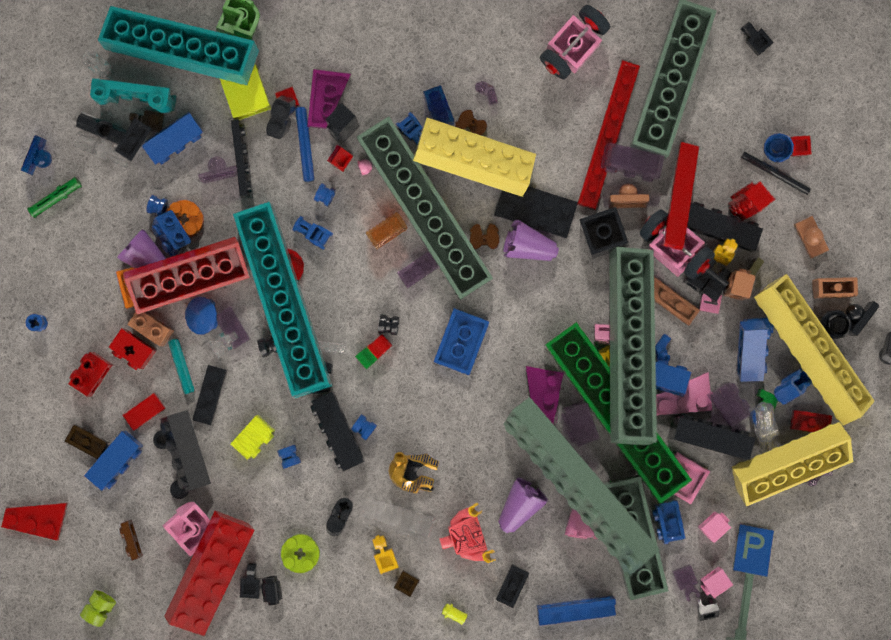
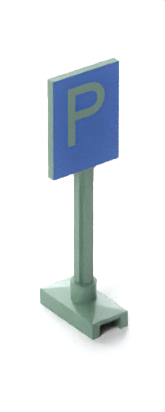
[726,524,774,640]

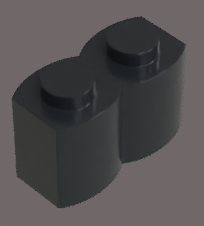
[266,95,296,139]

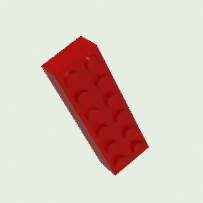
[123,237,250,315]
[164,510,255,636]

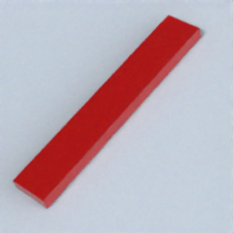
[663,142,699,250]

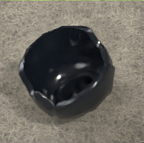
[820,310,852,339]

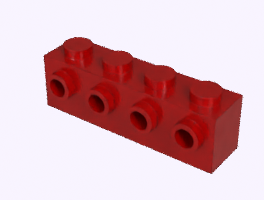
[728,181,775,221]

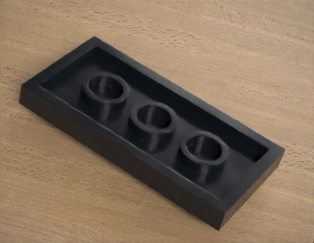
[494,186,578,239]

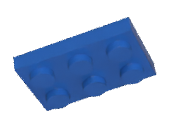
[434,308,489,375]

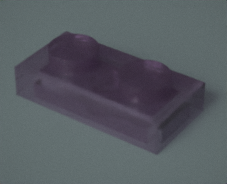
[397,252,439,289]
[217,307,251,349]

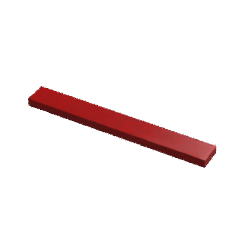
[577,60,640,210]

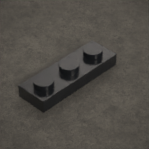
[192,365,227,425]

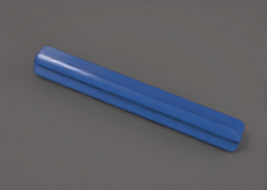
[295,107,314,182]

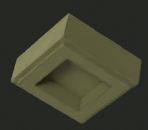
[747,257,764,276]

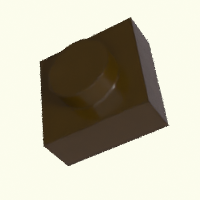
[394,570,420,597]

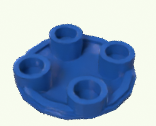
[185,297,218,335]

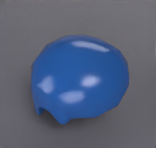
[764,133,794,162]

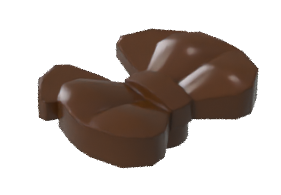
[455,110,487,135]
[470,224,499,250]

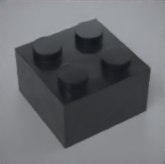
[579,207,629,259]

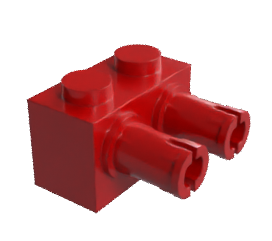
[68,352,113,397]

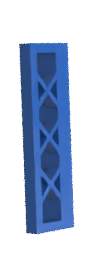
[537,595,616,626]

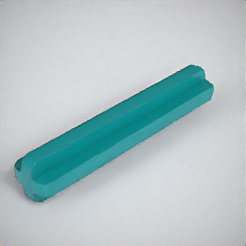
[168,338,195,394]

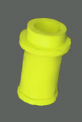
[442,603,468,625]

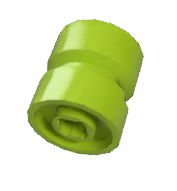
[80,590,116,627]

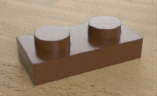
[119,519,143,561]

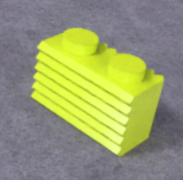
[230,415,275,460]

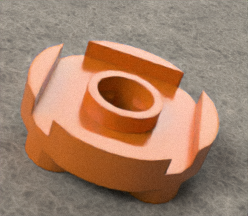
[166,200,204,238]

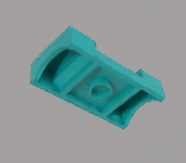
[90,78,177,113]

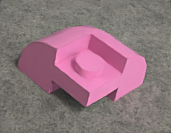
[163,501,210,557]

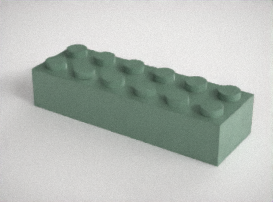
[604,475,669,600]

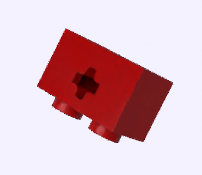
[108,328,157,370]

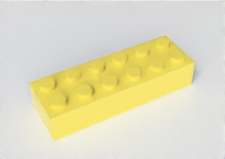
[413,118,536,197]
[732,422,853,506]

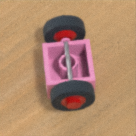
[540,5,611,80]
[640,209,715,280]

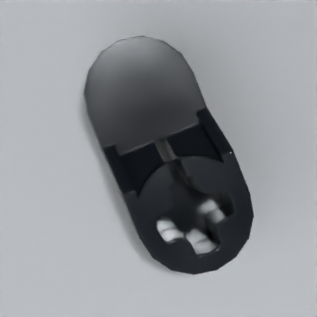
[326,498,353,536]

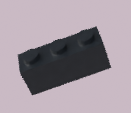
[326,103,360,143]

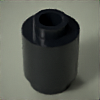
[261,575,283,606]

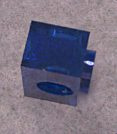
[423,85,455,126]

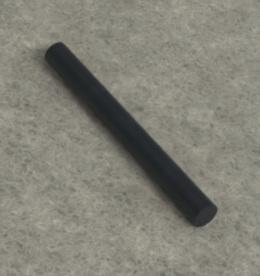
[741,151,811,195]

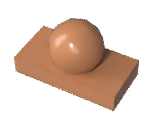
[609,183,649,208]
[794,216,829,259]

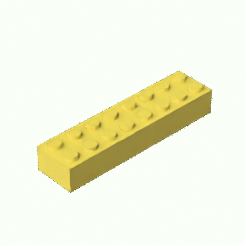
[754,274,874,426]

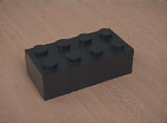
[668,413,756,461]

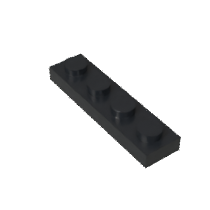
[231,119,253,198]

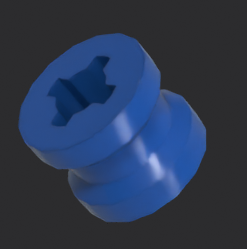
[314,183,336,207]
[146,195,168,216]

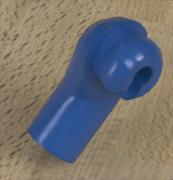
[655,334,671,362]

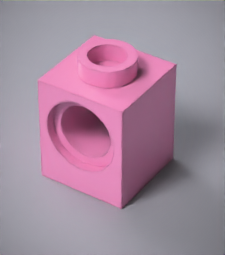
[698,511,731,543]
[700,567,733,598]

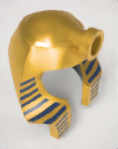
[388,452,439,494]

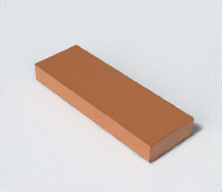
[654,277,700,326]

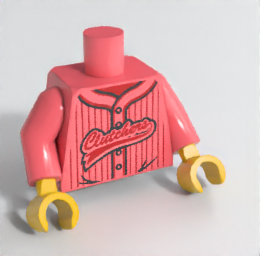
[440,503,496,563]

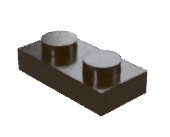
[64,424,109,460]

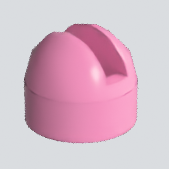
[357,159,372,176]

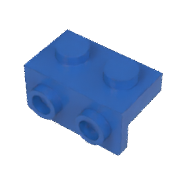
[151,210,191,257]
[652,500,686,544]

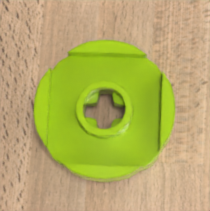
[281,534,320,573]

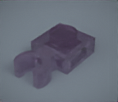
[672,564,700,602]

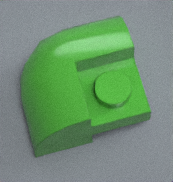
[216,0,260,40]

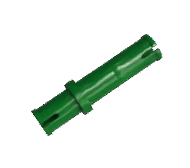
[27,176,82,218]

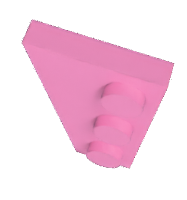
[656,372,712,416]

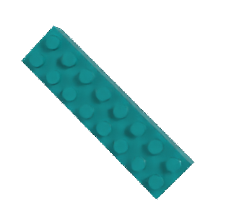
[98,6,259,85]

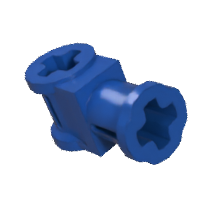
[396,112,423,145]
[292,216,333,250]

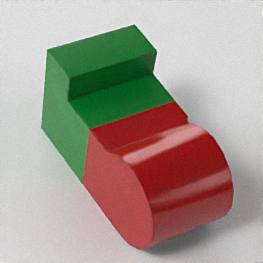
[355,334,393,370]

